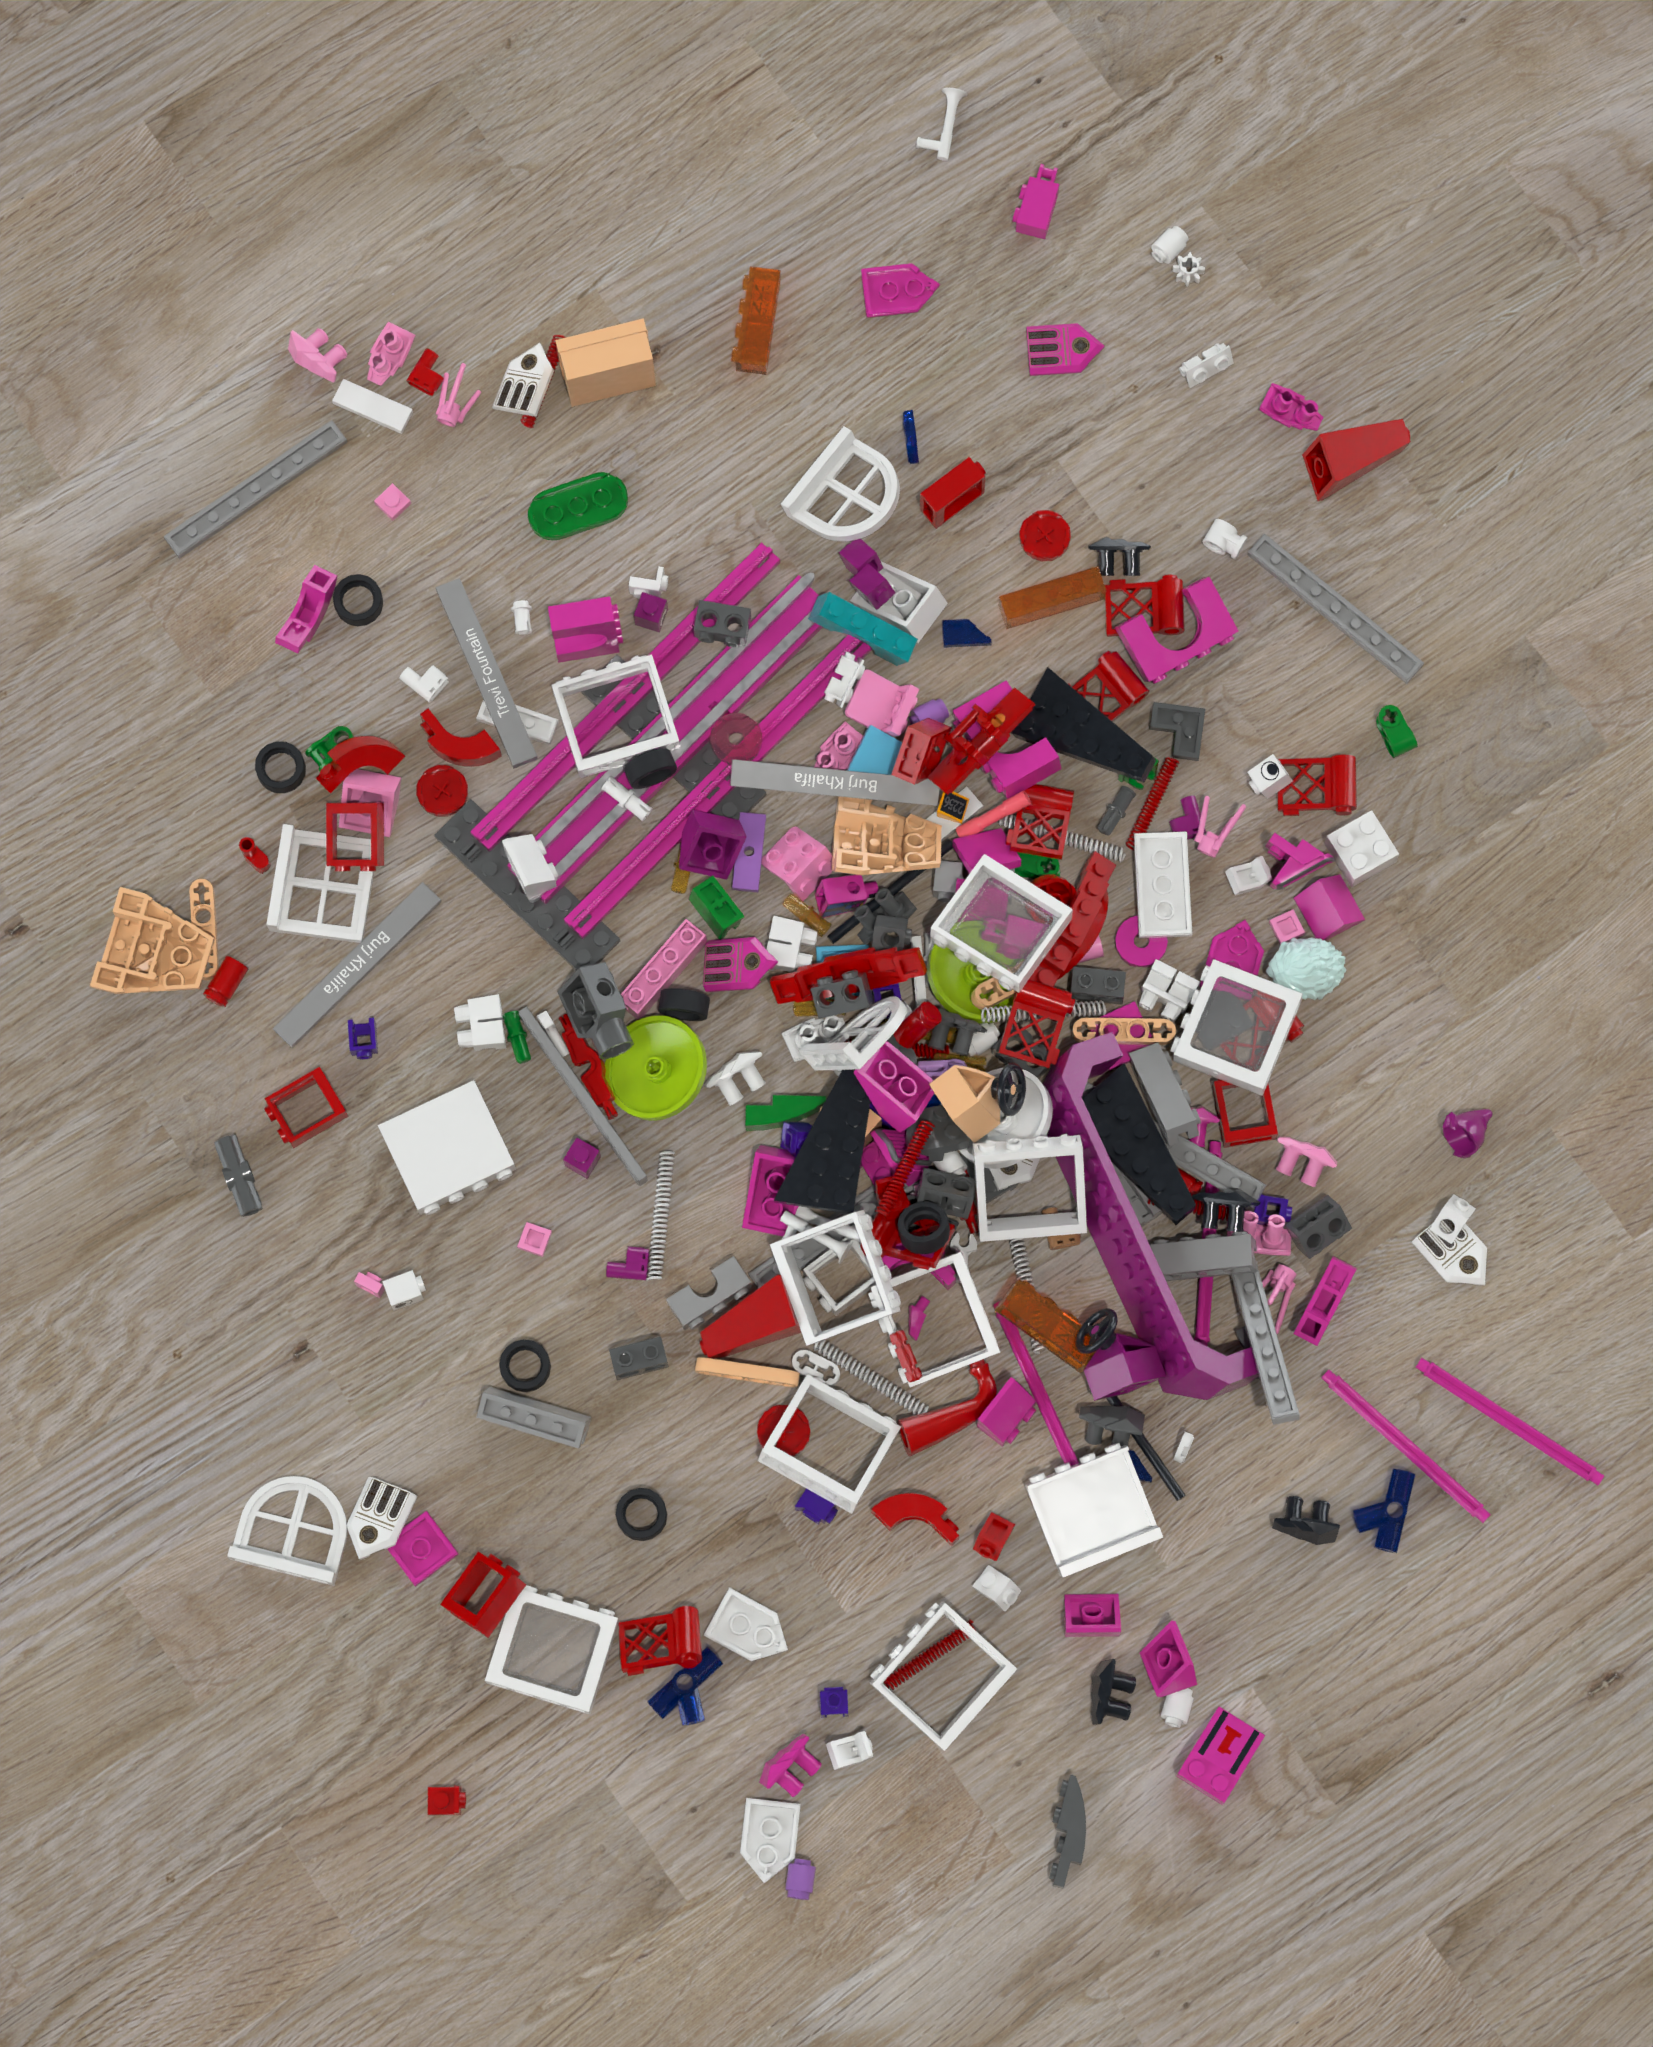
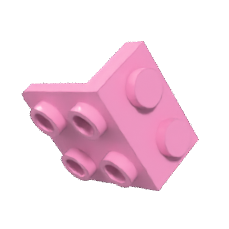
[845,669,919,737]
[761,827,833,902]

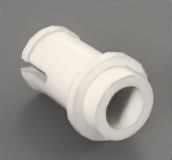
[511,600,532,635]

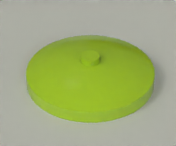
[927,921,1025,1024]
[605,1016,707,1121]

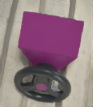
[1075,1308,1166,1401]

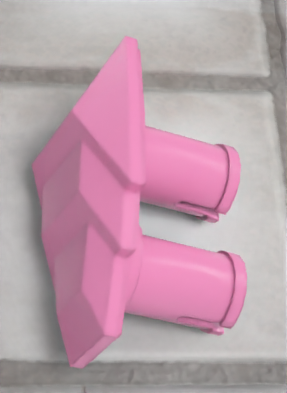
[367,322,415,386]
[288,328,347,383]
[814,722,863,770]
[1276,1136,1338,1187]
[1227,1211,1291,1256]

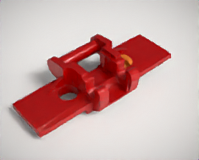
[927,687,1036,795]

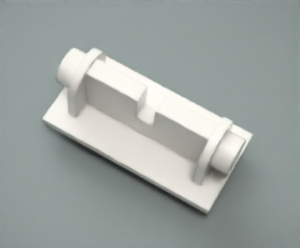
[1179,343,1234,388]
[824,651,865,708]

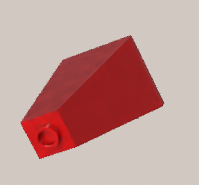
[1302,419,1411,501]
[700,1275,802,1359]

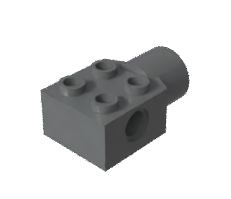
[557,962,634,1059]

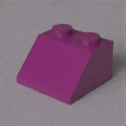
[679,809,747,880]

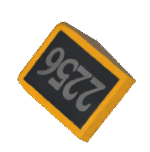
[937,791,970,824]

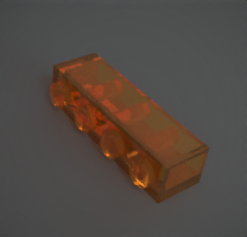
[731,266,781,375]
[998,566,1106,629]
[995,1279,1097,1374]

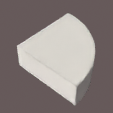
[1173,1432,1194,1464]

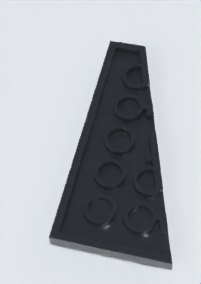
[1012,667,1156,783]
[1082,1063,1196,1225]
[774,1069,871,1214]

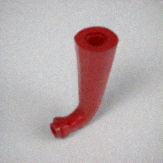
[897,1359,997,1457]

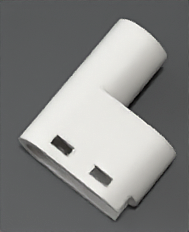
[399,665,449,703]

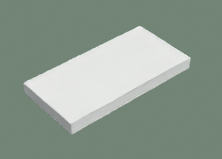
[1134,832,1192,938]

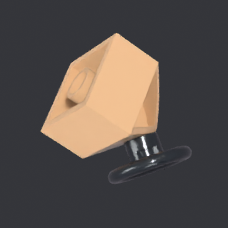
[929,1063,1026,1143]

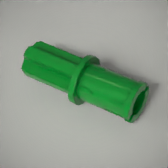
[502,1011,531,1064]

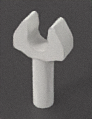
[536,1011,569,1057]
[950,1233,977,1283]

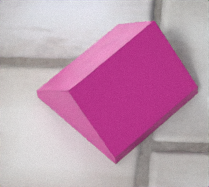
[1294,874,1365,941]
[1064,1594,1121,1637]
[1140,1620,1197,1697]

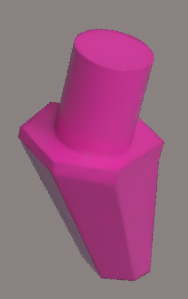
[909,1296,930,1341]

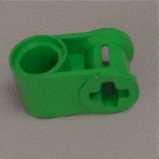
[1376,705,1418,758]
[305,726,354,772]
[1015,852,1060,880]

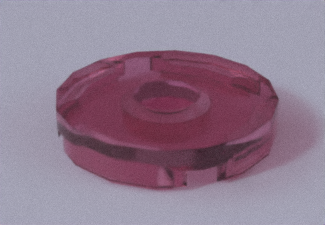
[710,713,763,765]

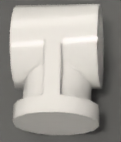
[1202,519,1248,560]

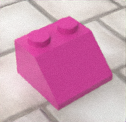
[977,1377,1037,1447]

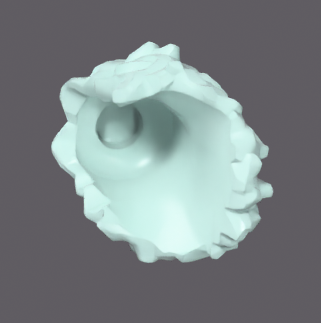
[1266,937,1346,1000]

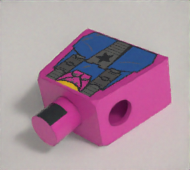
[814,875,879,919]

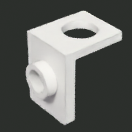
[1430,1194,1476,1244]

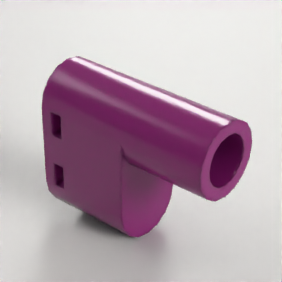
[1169,795,1206,840]
[606,1246,649,1281]

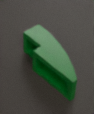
[745,1095,826,1131]

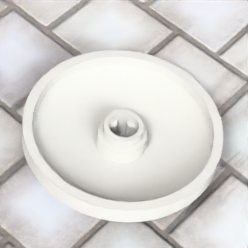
[959,1068,1053,1169]

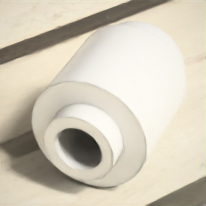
[1151,226,1189,264]
[969,1023,1000,1057]
[933,1151,968,1176]
[1161,1688,1194,1728]

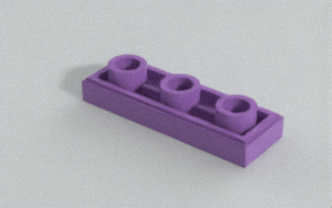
[732,812,766,893]

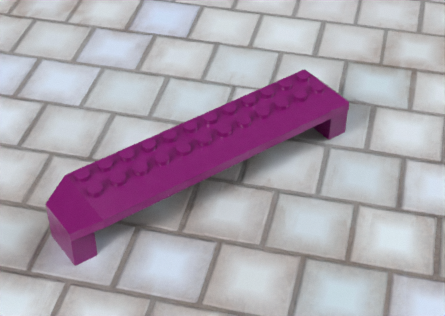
[1042,1032,1259,1400]

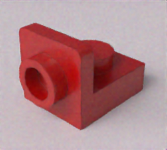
[875,1175,910,1221]
[973,1512,1015,1561]
[427,1786,466,1816]

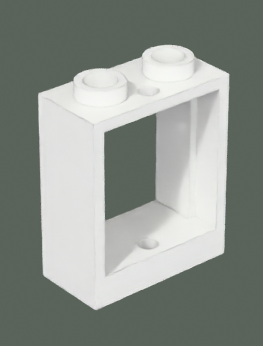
[803,1237,876,1316]

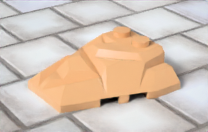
[831,797,942,875]
[90,887,215,994]

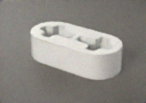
[792,1350,840,1387]

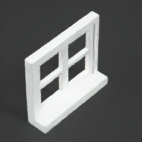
[266,824,374,943]

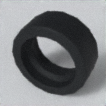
[333,574,383,627]
[255,741,306,794]
[624,748,677,789]
[658,988,710,1021]
[897,1202,950,1254]
[499,1339,551,1392]
[615,1488,668,1541]

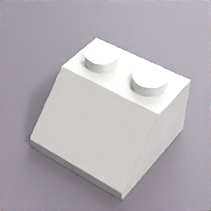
[502,834,558,900]

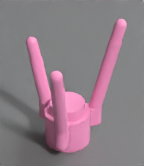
[436,363,481,427]
[1194,796,1246,858]
[1262,1264,1297,1334]

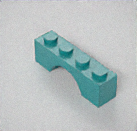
[808,592,918,666]

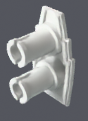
[782,1015,846,1062]
[704,1051,766,1106]

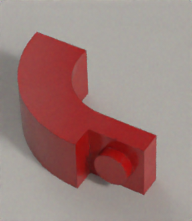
[420,708,502,767]
[316,736,405,793]
[871,1493,959,1547]

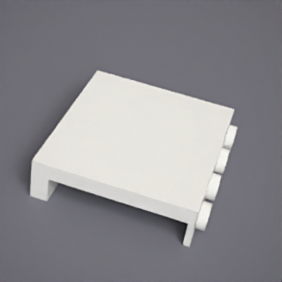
[378,1080,516,1215]
[1025,1443,1163,1577]

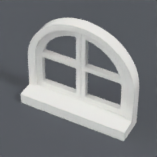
[781,426,900,541]
[798,996,907,1071]
[227,1476,348,1586]

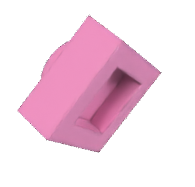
[374,483,411,521]
[1269,909,1305,945]
[517,1222,552,1257]
[354,1272,385,1298]

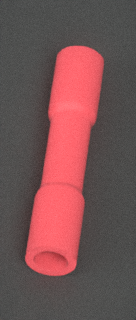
[956,790,1031,837]

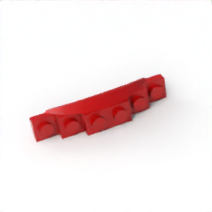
[1029,851,1116,987]
[770,947,927,1004]

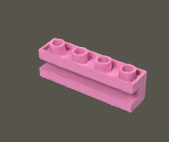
[620,919,707,1020]

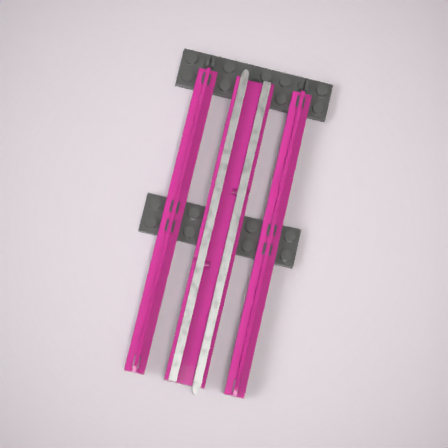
[434,542,872,971]

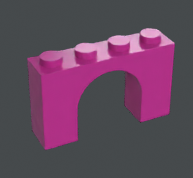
[1115,576,1239,684]
[548,596,623,663]
[952,680,1062,799]

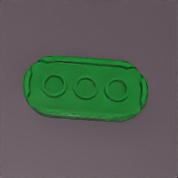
[528,472,628,541]

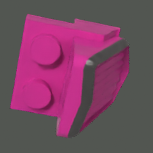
[1265,833,1335,890]
[862,1128,932,1188]

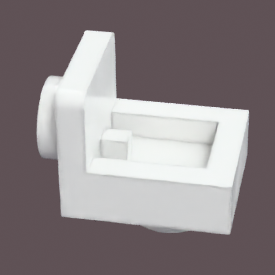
[629,566,668,599]
[1225,856,1272,895]
[972,1565,1021,1611]
[826,1731,873,1770]

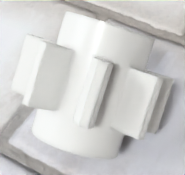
[1173,252,1205,287]

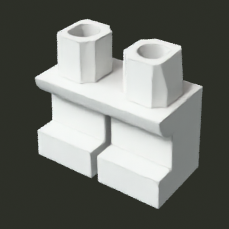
[766,916,818,973]
[1139,959,1200,1023]
[454,994,506,1051]

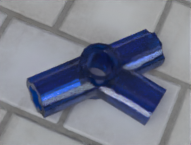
[1352,1469,1416,1554]
[647,1647,723,1726]

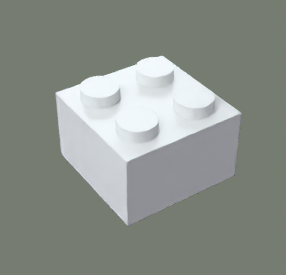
[1324,810,1399,888]

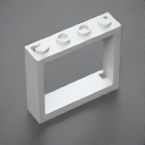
[552,655,680,778]
[973,1134,1087,1242]
[770,1210,901,1346]
[868,1251,1001,1387]
[758,1374,901,1514]
[870,1602,1017,1751]

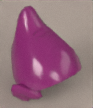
[1442,1109,1493,1158]

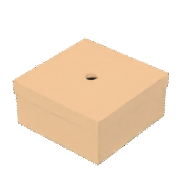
[555,318,656,407]

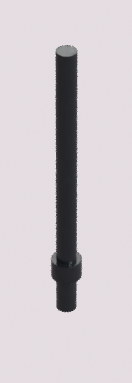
[827,839,953,944]
[1106,1396,1186,1501]

